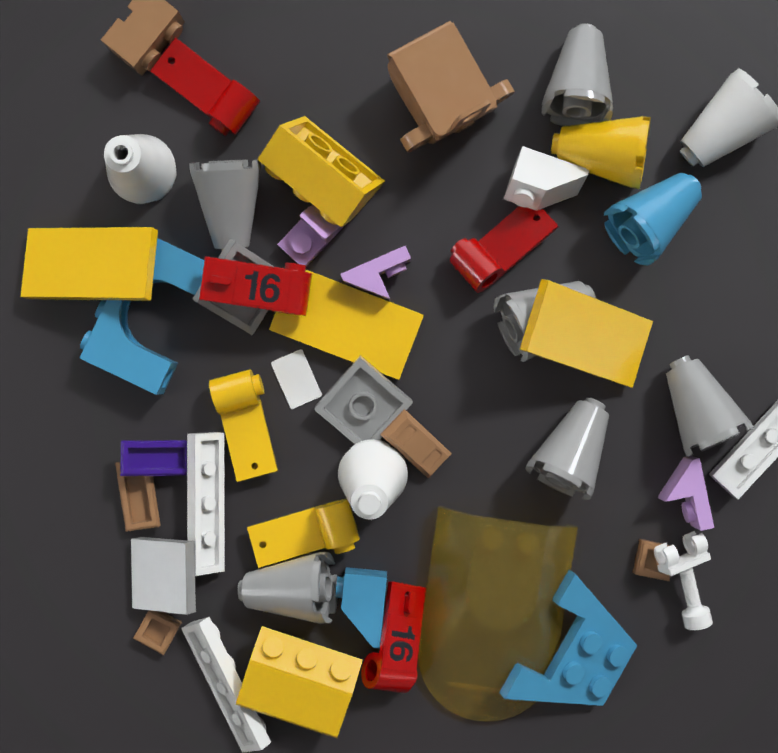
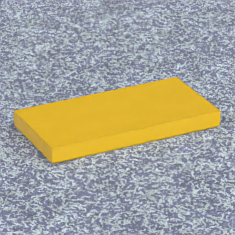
[20,227,158,301]
[269,270,424,380]
[519,279,653,388]

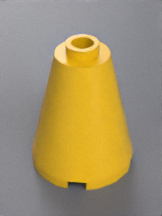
[551,116,651,189]

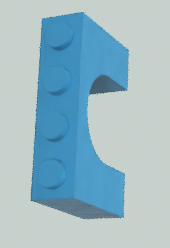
[80,238,205,395]

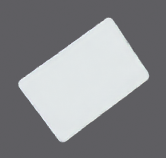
[271,349,322,409]

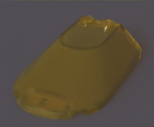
[418,505,578,721]

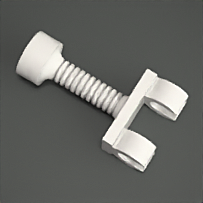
[654,531,713,630]

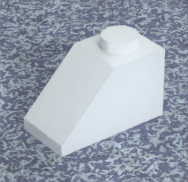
[504,146,589,211]

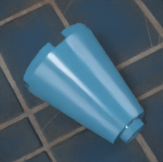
[604,173,702,266]

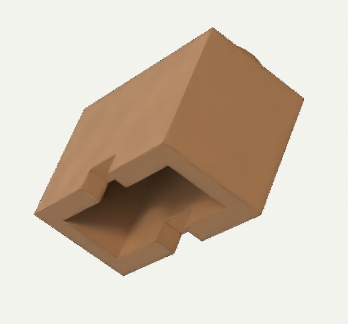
[101,0,185,76]

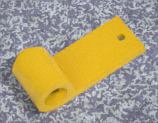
[209,369,278,482]
[247,499,360,568]

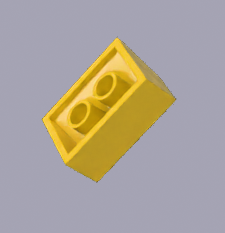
[257,116,385,227]
[236,626,363,738]

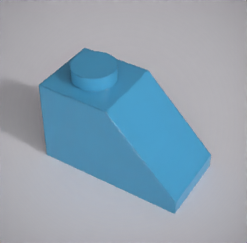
[335,567,387,648]

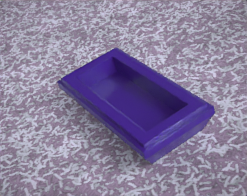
[120,440,187,476]

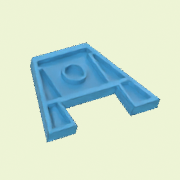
[499,569,637,706]

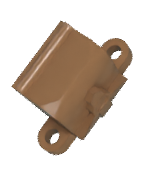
[387,21,515,153]

